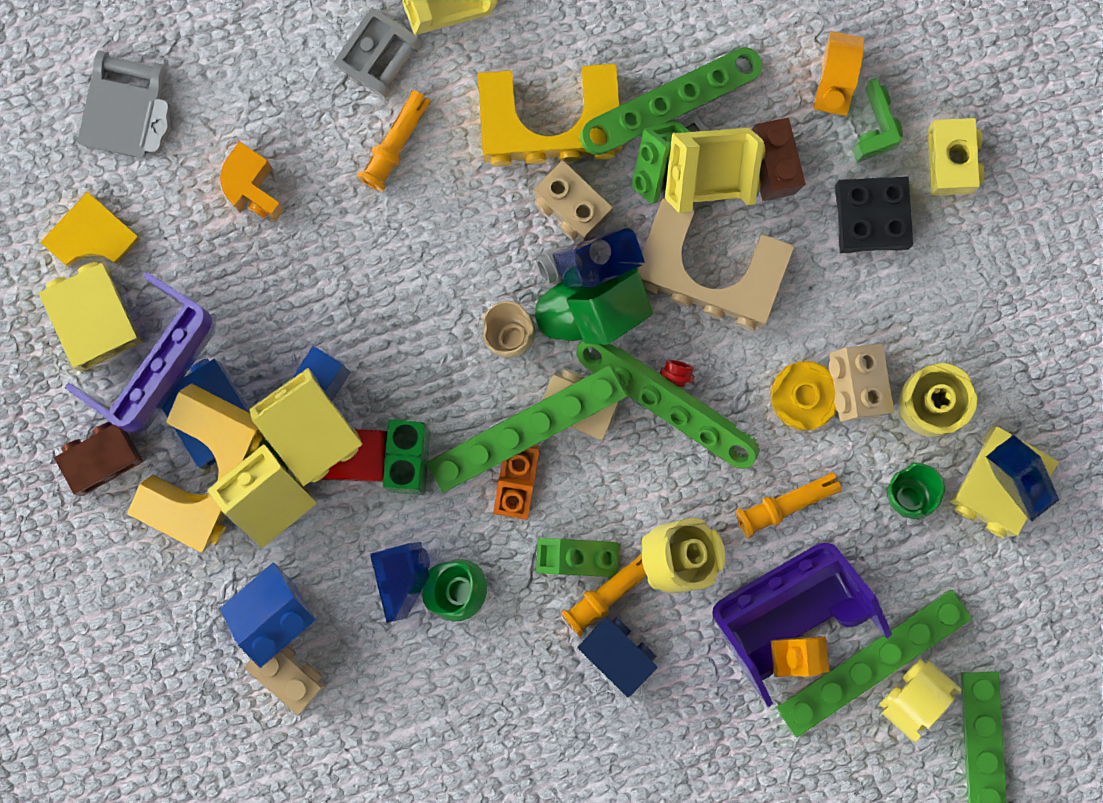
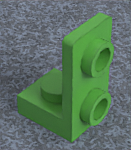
[852,78,903,163]
[632,120,690,204]
[536,538,619,577]

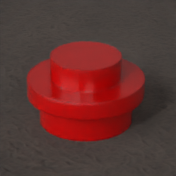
[660,360,695,387]

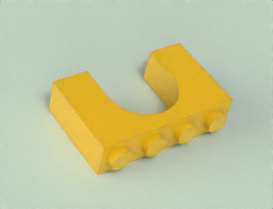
[478,64,622,167]
[127,383,266,553]

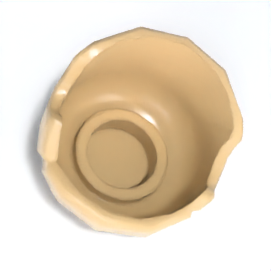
[482,300,535,359]

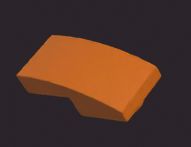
[493,445,540,520]

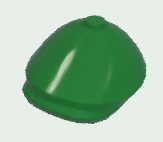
[535,279,590,341]
[422,559,487,622]

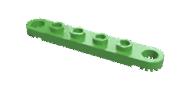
[579,47,762,156]
[576,340,760,469]

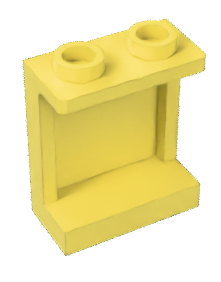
[402,0,498,35]
[665,128,765,213]
[38,262,144,372]
[249,368,362,486]
[949,426,1059,539]
[208,444,317,548]

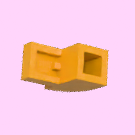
[813,31,864,116]
[220,141,284,221]
[771,636,829,677]

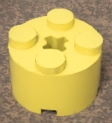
[898,363,977,437]
[641,518,725,594]
[879,659,962,743]

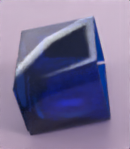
[553,228,645,287]

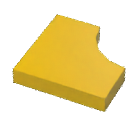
[40,192,140,267]

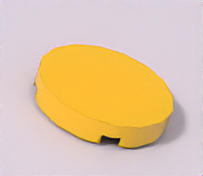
[770,361,837,431]

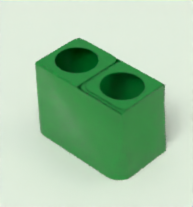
[566,268,654,345]
[383,420,430,496]

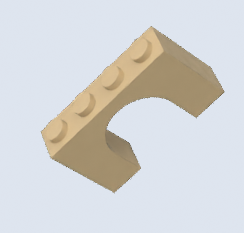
[637,198,794,331]

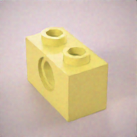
[927,118,984,196]

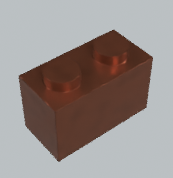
[751,118,806,201]
[54,422,144,496]

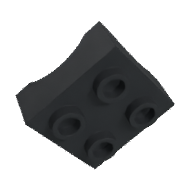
[835,176,913,253]

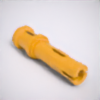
[356,90,431,192]
[735,472,842,539]
[560,553,647,637]

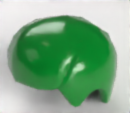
[887,463,946,520]

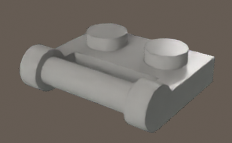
[333,7,424,99]

